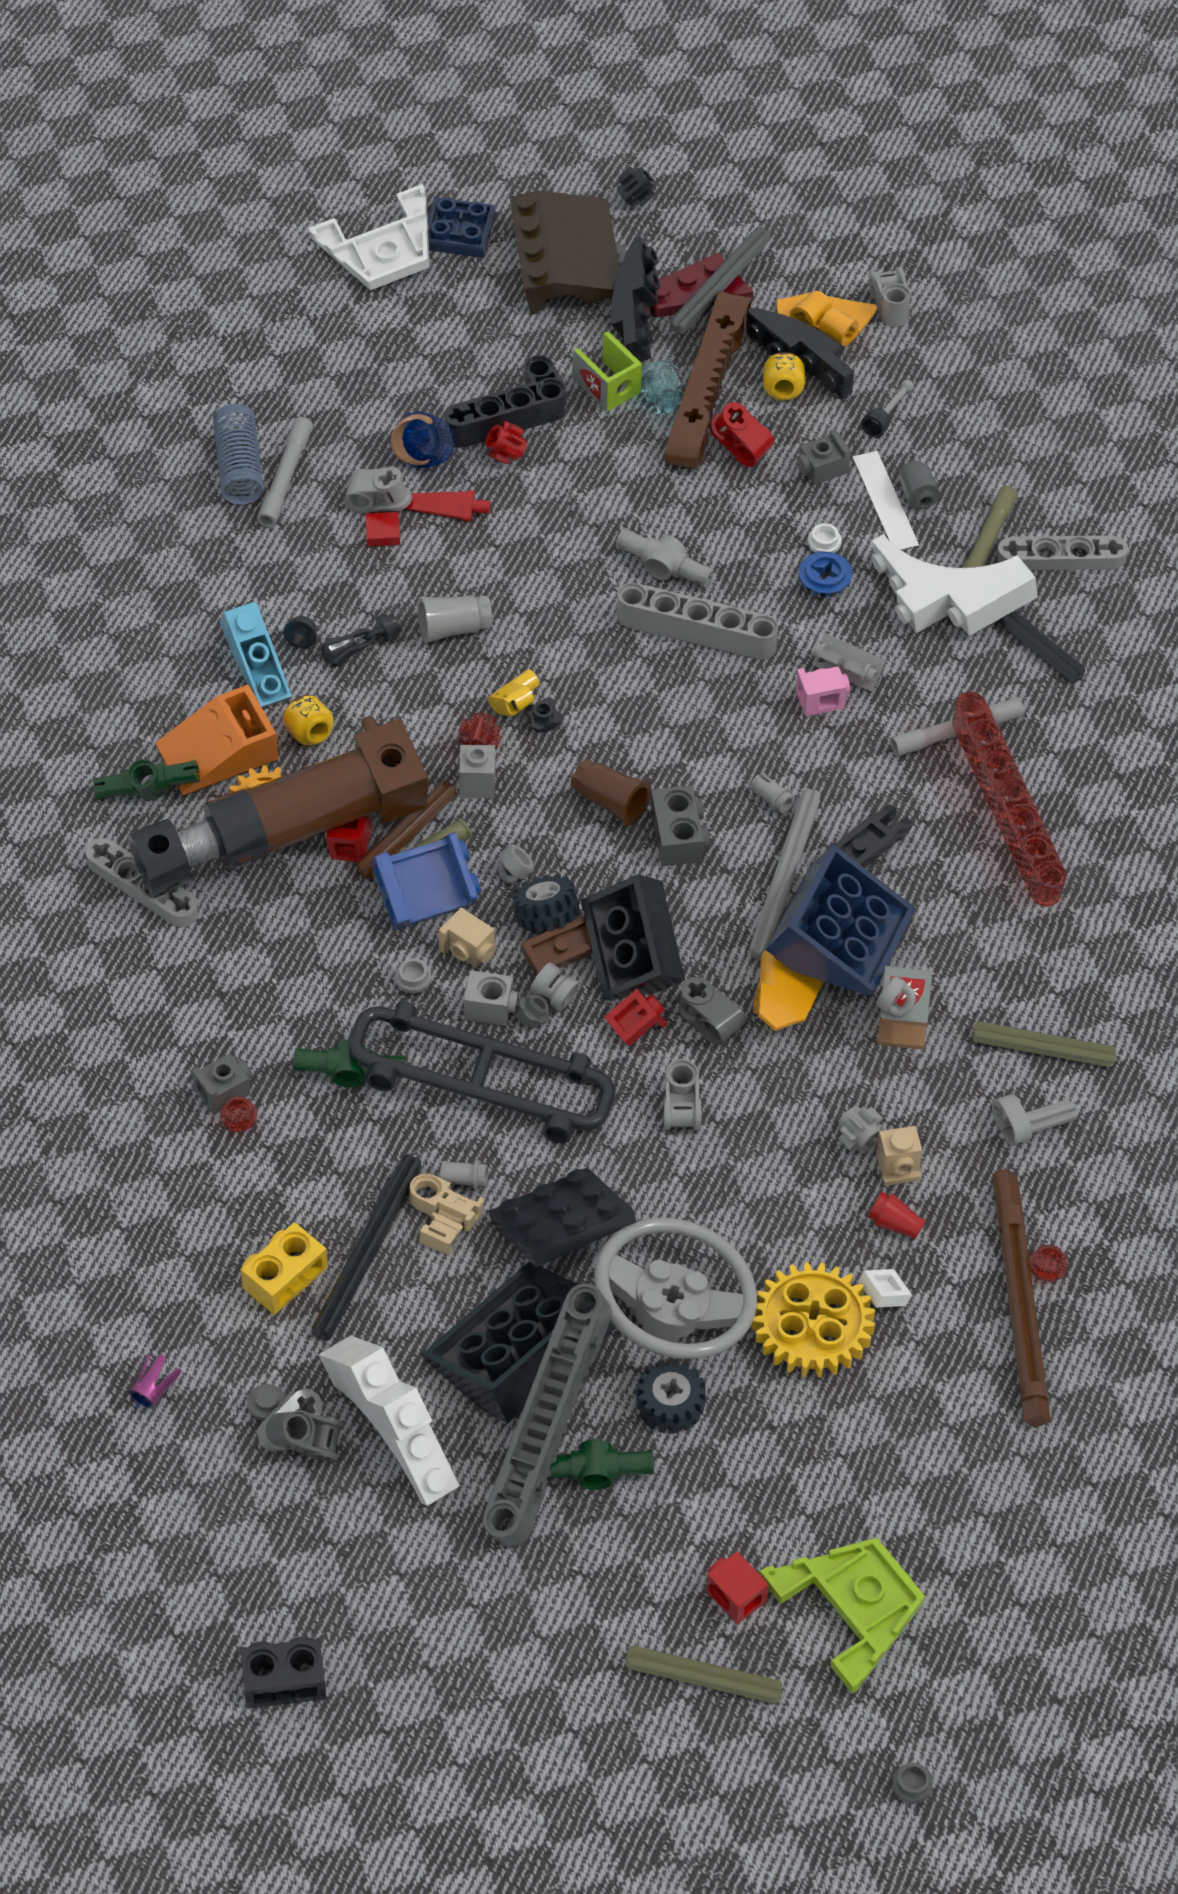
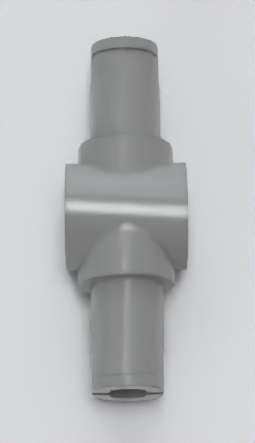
[616,527,714,589]

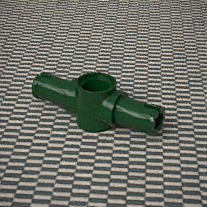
[93,759,200,800]
[293,1039,405,1088]
[547,1439,654,1490]

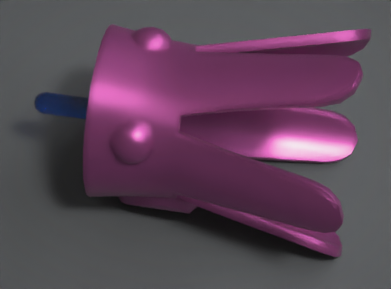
[128,1353,182,1409]

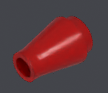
[868,1192,926,1240]

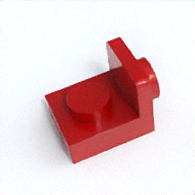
[604,989,668,1046]

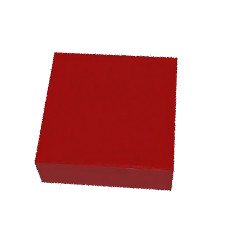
[365,512,400,547]

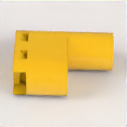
[488,669,540,717]

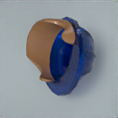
[391,411,455,468]

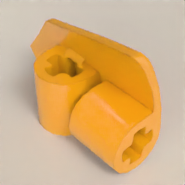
[777,291,877,347]
[753,951,824,1031]

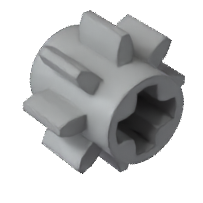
[838,1106,883,1151]

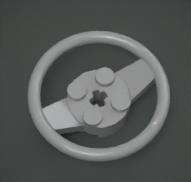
[594,1217,757,1359]

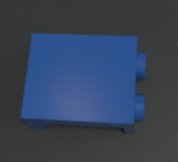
[371,832,481,930]

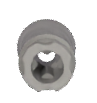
[417,595,493,644]

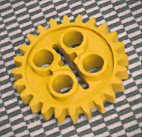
[752,1262,875,1378]

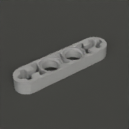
[997,535,1128,570]
[85,838,199,927]

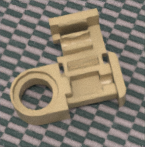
[409,1174,483,1256]

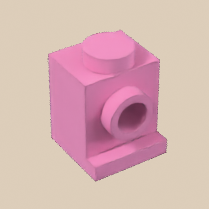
[795,666,850,717]

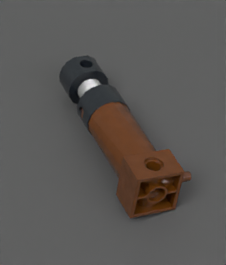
[128,716,428,897]

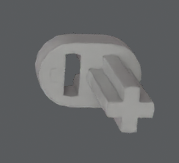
[992,1094,1078,1146]

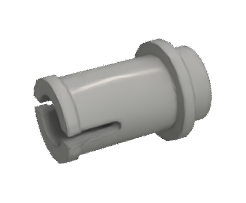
[750,772,795,813]
[440,1160,488,1190]

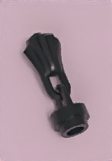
[321,613,400,666]

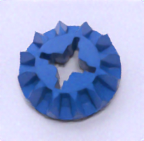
[798,551,853,598]

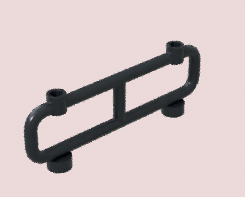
[348,1001,615,1144]

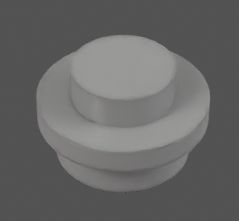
[395,958,431,993]

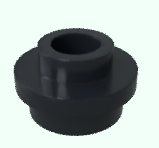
[283,616,317,649]

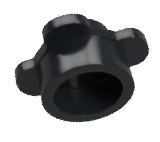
[523,698,563,733]

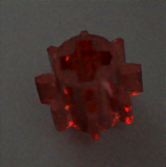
[458,712,501,750]

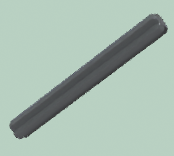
[669,226,771,335]

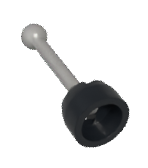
[861,380,914,438]

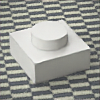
[858,1269,912,1308]

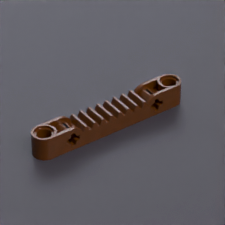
[665,291,752,470]

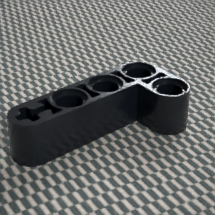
[444,355,566,448]

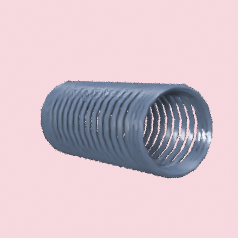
[213,404,264,505]

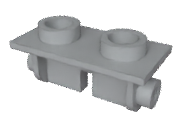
[811,633,886,692]

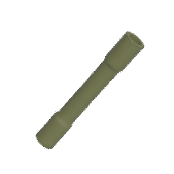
[962,486,1018,568]

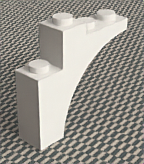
[871,535,1038,636]
[318,1336,459,1506]

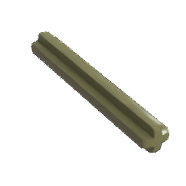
[972,1021,1116,1067]
[626,1645,782,1704]

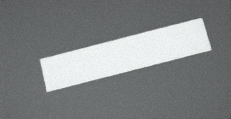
[852,451,919,550]

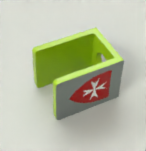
[572,331,642,412]

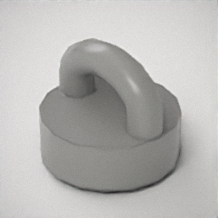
[498,844,534,884]
[876,976,916,1017]

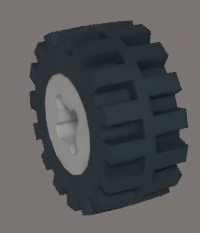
[512,874,580,932]
[637,1359,706,1434]

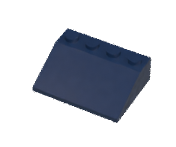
[766,844,916,996]

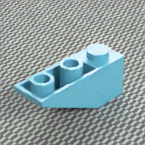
[220,601,292,707]

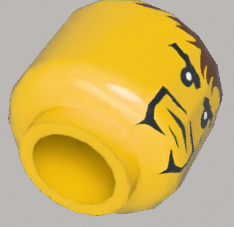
[763,352,805,401]
[283,695,334,746]

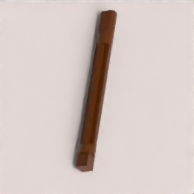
[992,1169,1051,1428]

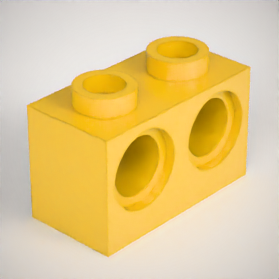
[240,1222,328,1315]

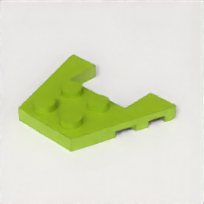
[760,1538,925,1694]

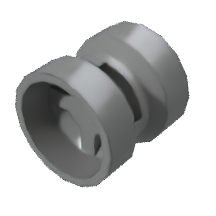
[530,962,580,1012]

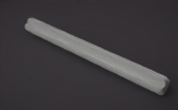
[749,788,821,961]

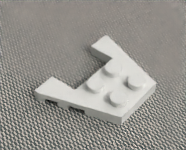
[308,184,430,290]

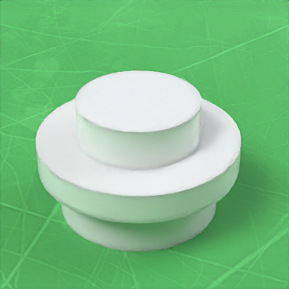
[808,523,842,553]

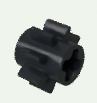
[617,167,656,206]

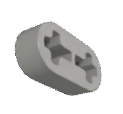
[258,1389,323,1452]

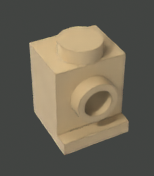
[438,908,496,968]
[877,1126,922,1186]

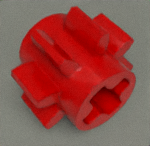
[485,421,527,465]

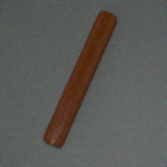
[356,780,457,880]

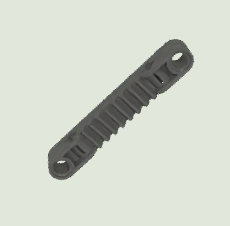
[483,1283,612,1548]

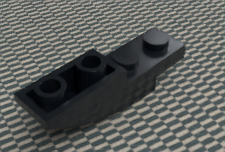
[611,236,660,362]
[746,308,854,399]

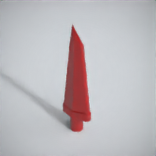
[391,490,491,522]

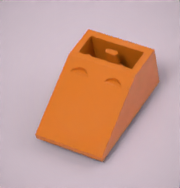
[155,685,279,795]

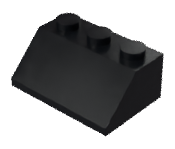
[581,874,685,1001]

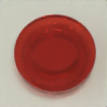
[220,1096,257,1132]
[1030,1245,1068,1282]

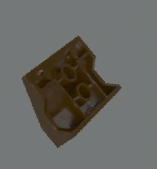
[509,190,620,315]

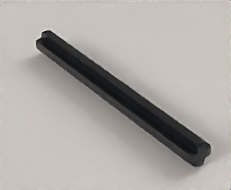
[312,1154,421,1341]

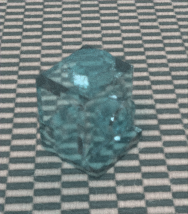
[641,359,683,414]

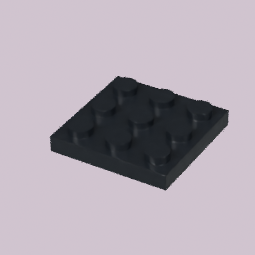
[488,1167,637,1267]

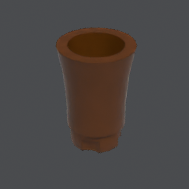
[571,759,652,826]

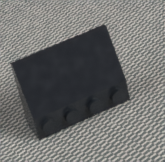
[421,1261,616,1424]

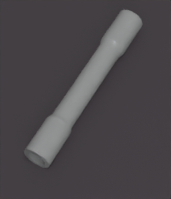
[257,417,313,528]
[890,697,1024,757]

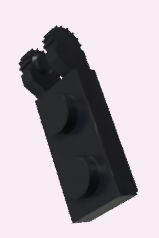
[834,804,913,868]

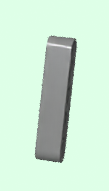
[617,583,778,660]

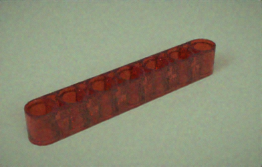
[952,691,1067,907]

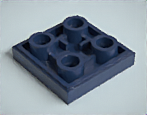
[427,197,496,258]

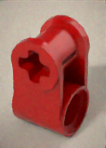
[709,402,774,467]

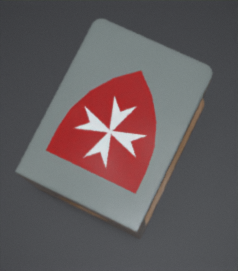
[877,966,932,1049]

